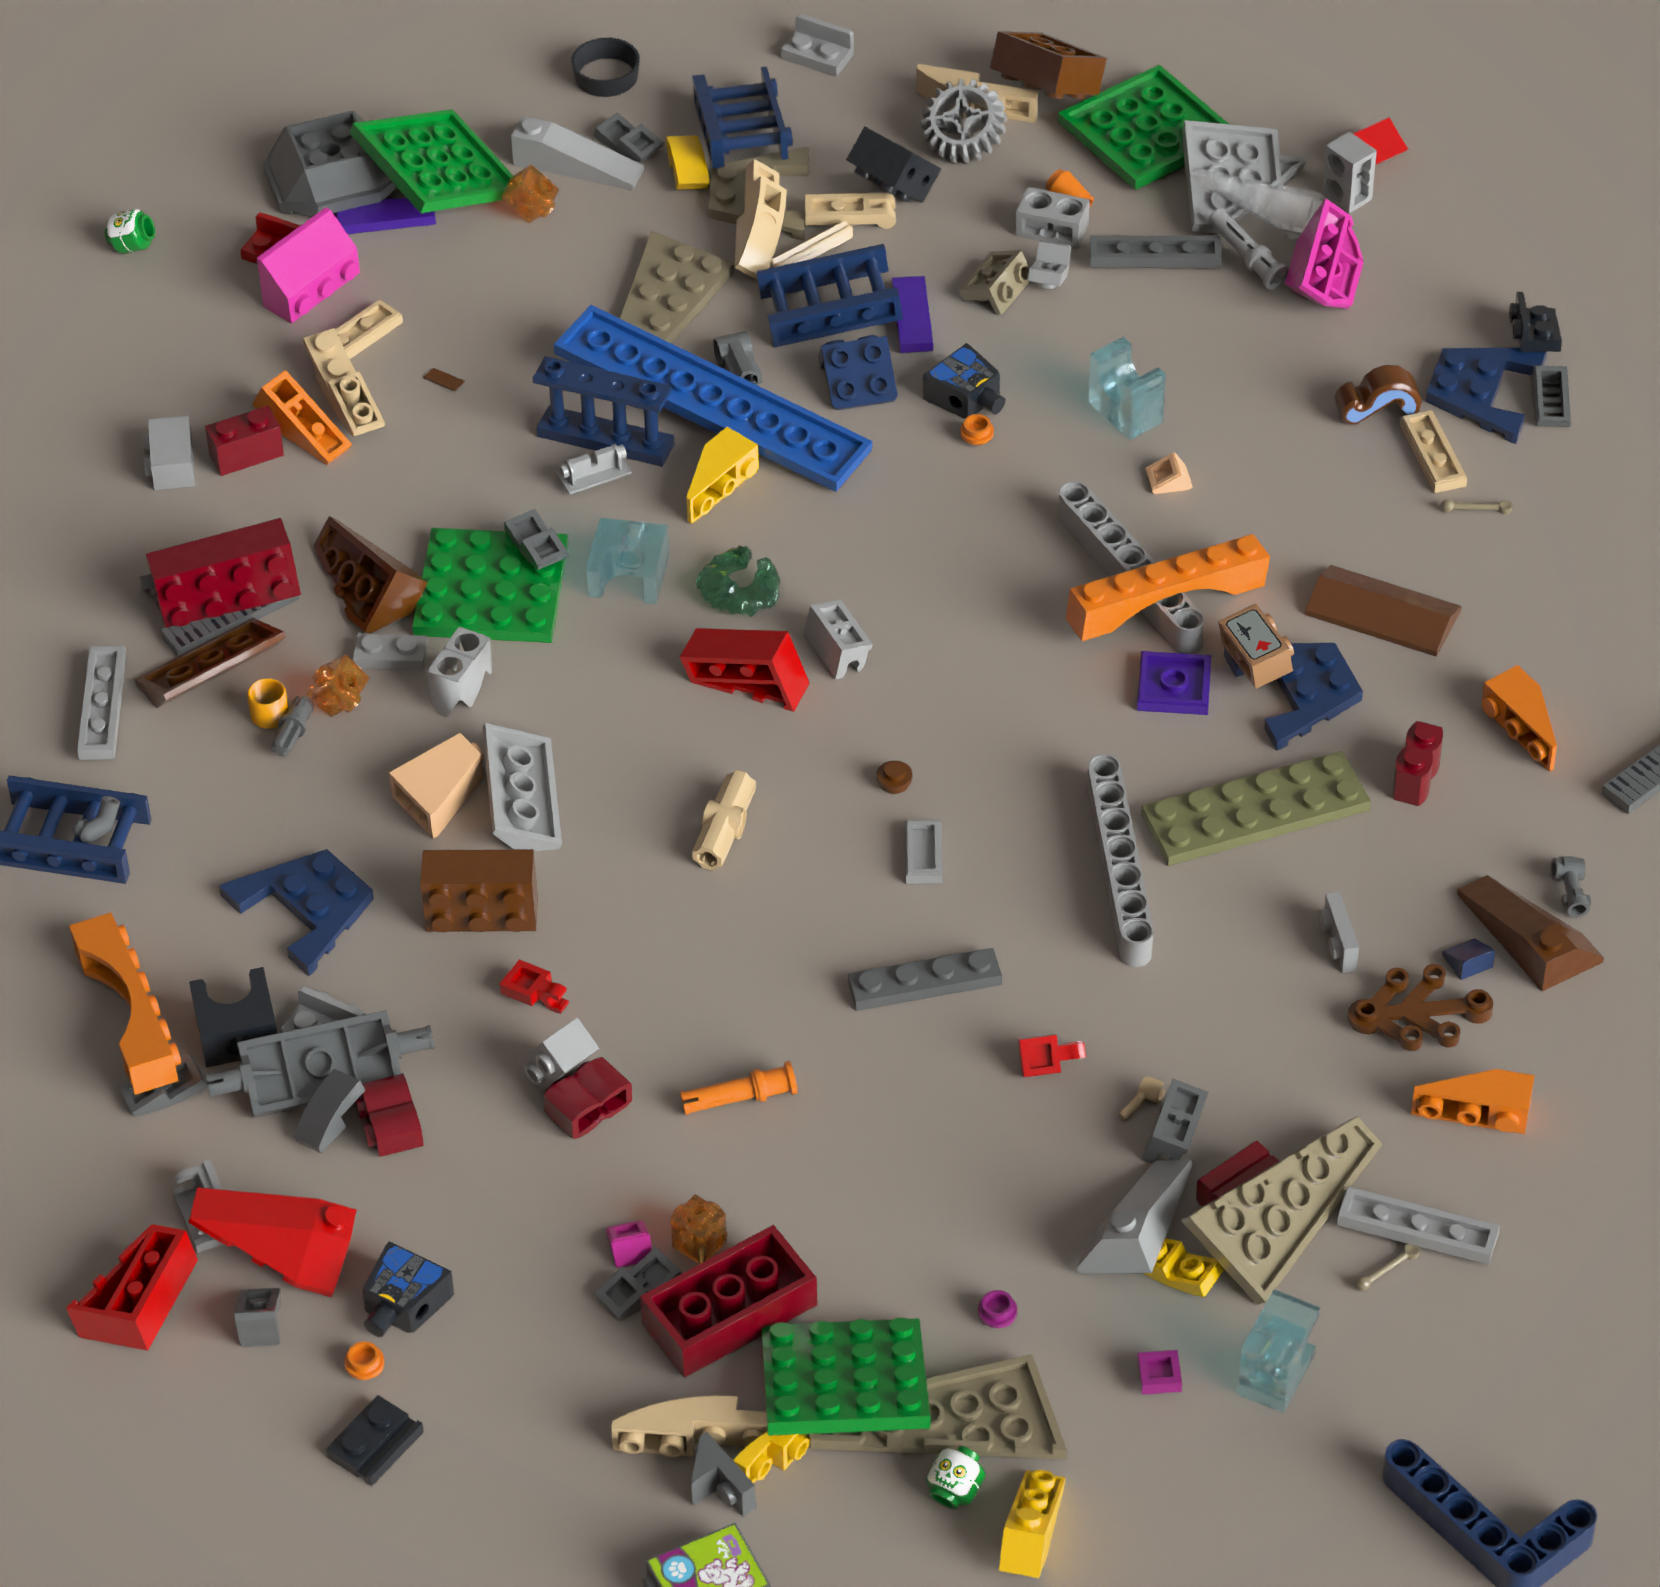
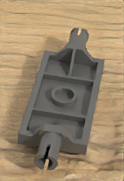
[205,1010,435,1118]

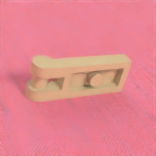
[805,193,896,229]

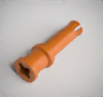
[680,1061,798,1115]

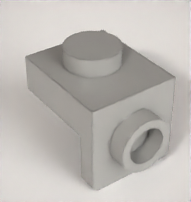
[1028,240,1071,289]

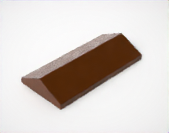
[1305,565,1462,657]
[134,617,286,708]

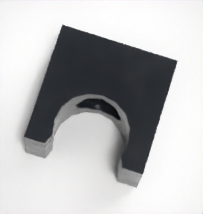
[189,967,277,1068]

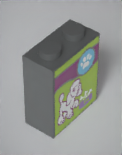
[642,1523,771,1587]

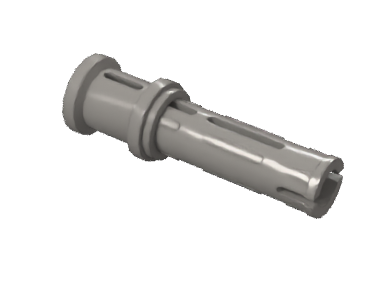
[1208,208,1289,290]

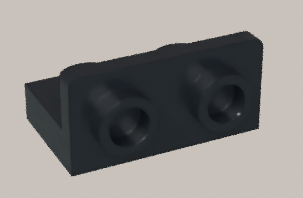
[1509,292,1562,352]

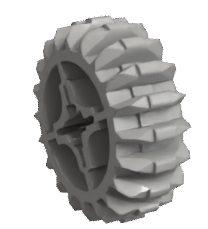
[920,78,1007,164]

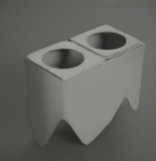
[426,627,492,717]

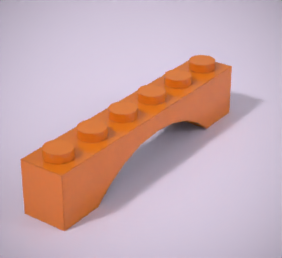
[1065,534,1270,641]
[69,912,181,1095]

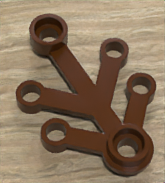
[1348,964,1493,1051]

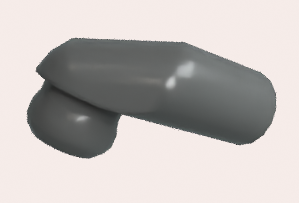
[73,796,120,843]

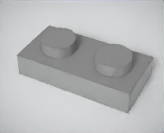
[353,633,428,671]
[1319,891,1359,973]

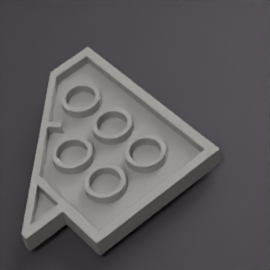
[1182,120,1307,234]

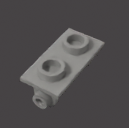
[556,443,632,495]

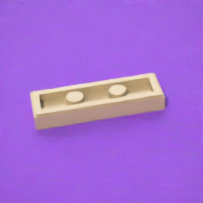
[308,299,403,359]
[1400,410,1467,493]

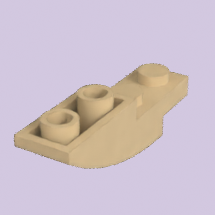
[916,64,1038,123]
[735,159,787,280]
[303,328,385,437]
[611,1396,768,1457]

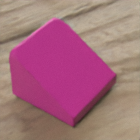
[605,1220,652,1268]

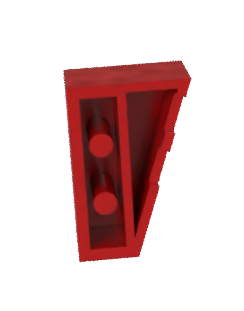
[679,628,810,712]
[66,1224,198,1351]

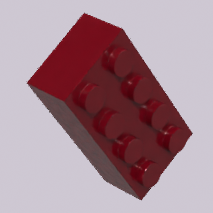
[146,518,301,628]
[640,1224,818,1378]

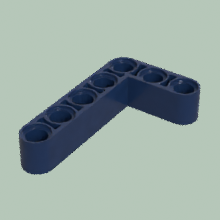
[1382,1439,1597,1587]

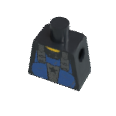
[923,343,1006,419]
[362,1241,454,1337]

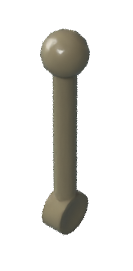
[1441,499,1513,514]
[1355,1244,1420,1291]

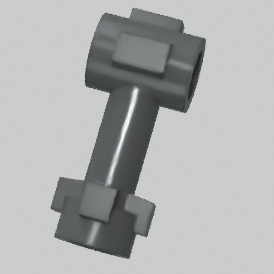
[1551,856,1591,917]

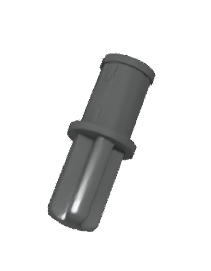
[271,696,314,757]

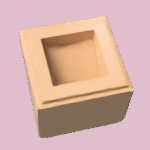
[1145,452,1192,494]

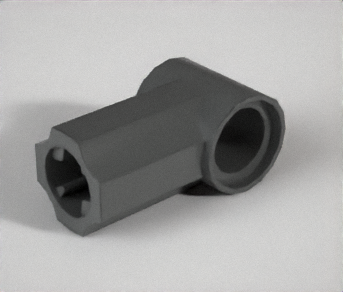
[713,331,762,385]

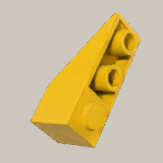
[686,427,759,524]
[999,1470,1066,1578]

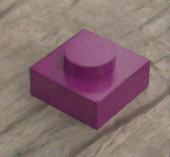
[1137,1350,1182,1395]

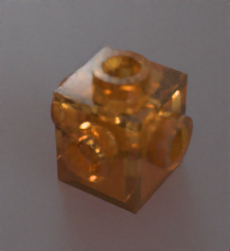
[502,164,559,223]
[306,654,370,717]
[670,1194,727,1264]

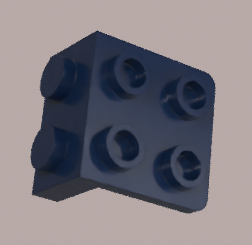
[818,335,898,410]

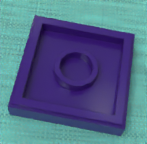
[1137,651,1212,715]

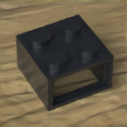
[846,126,941,202]

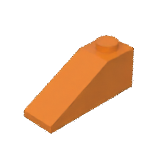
[252,370,353,465]

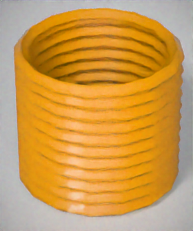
[247,678,289,729]

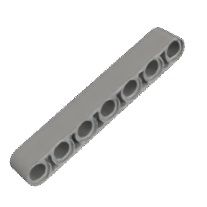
[1058,481,1204,654]
[1087,754,1153,967]

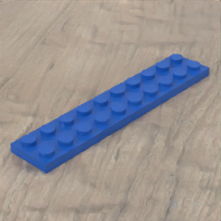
[554,305,873,492]

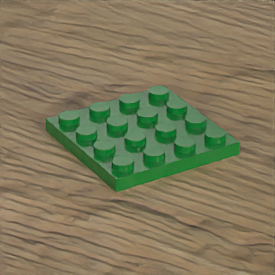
[1058,64,1229,190]
[349,109,524,213]
[412,528,568,643]
[762,1317,930,1436]

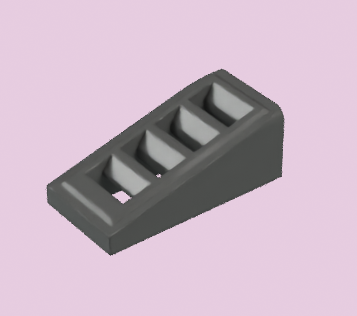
[1530,366,1571,427]

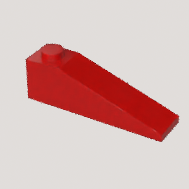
[188,1187,357,1298]

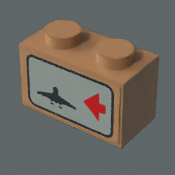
[1218,603,1294,689]

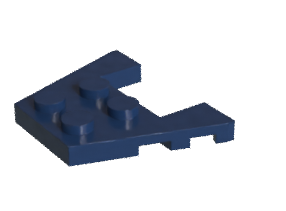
[1425,347,1547,444]
[1224,642,1363,751]
[219,849,374,976]

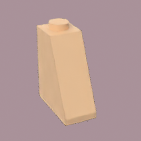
[389,733,484,838]

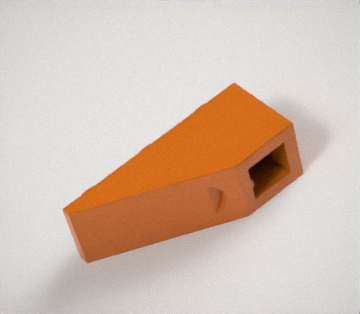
[1481,665,1557,772]
[1411,1069,1535,1134]

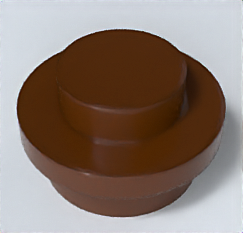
[877,760,913,794]

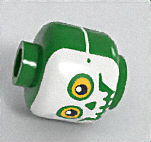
[105,209,155,254]
[925,1446,986,1510]

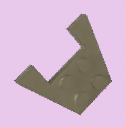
[709,147,809,240]

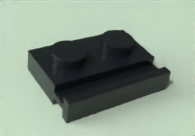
[326,1395,424,1486]

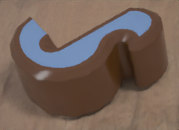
[1335,365,1422,424]

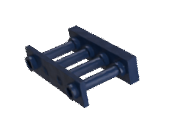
[692,66,793,169]
[756,244,903,348]
[532,356,675,467]
[0,775,152,884]

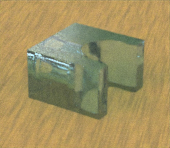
[1089,336,1166,440]
[586,518,670,604]
[1238,1289,1320,1413]

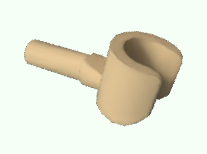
[1118,1077,1165,1120]

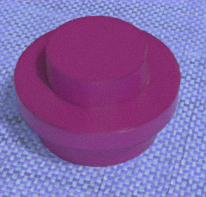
[978,1290,1017,1328]

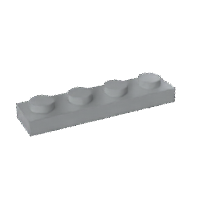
[77,646,127,760]
[1337,1186,1500,1265]

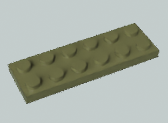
[1141,750,1371,866]

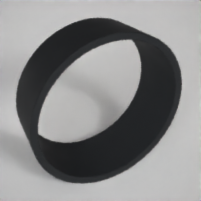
[571,37,640,97]

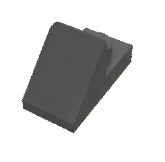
[234,1288,281,1347]
[691,1432,756,1516]

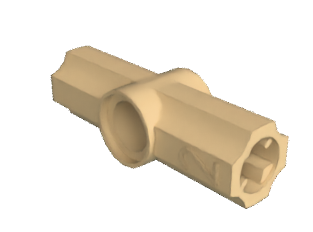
[692,770,756,871]

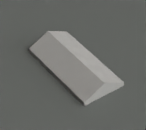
[482,723,562,851]

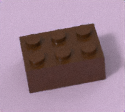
[990,31,1107,99]
[420,849,538,933]

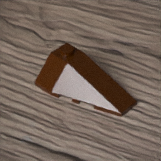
[313,516,428,634]
[1457,875,1604,991]

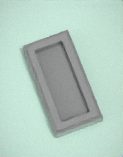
[905,820,943,884]

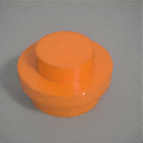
[960,414,994,445]
[344,1341,385,1380]

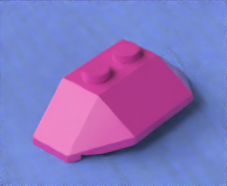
[1285,199,1364,309]

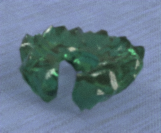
[695,545,781,617]

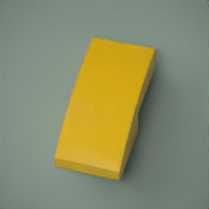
[665,135,710,190]
[1143,1238,1224,1297]
[733,1431,809,1483]

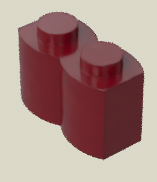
[1393,721,1443,806]
[543,1057,632,1139]
[355,1073,424,1157]

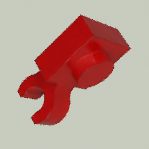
[499,959,569,1013]
[1017,1034,1086,1077]

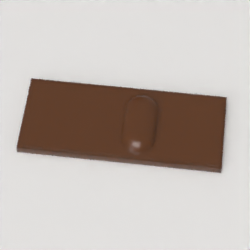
[423,368,465,391]

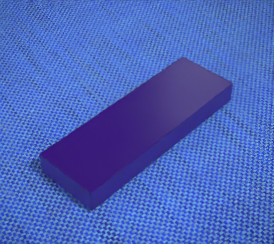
[337,198,436,234]
[892,276,933,353]

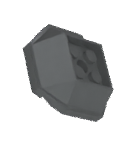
[263,110,398,216]

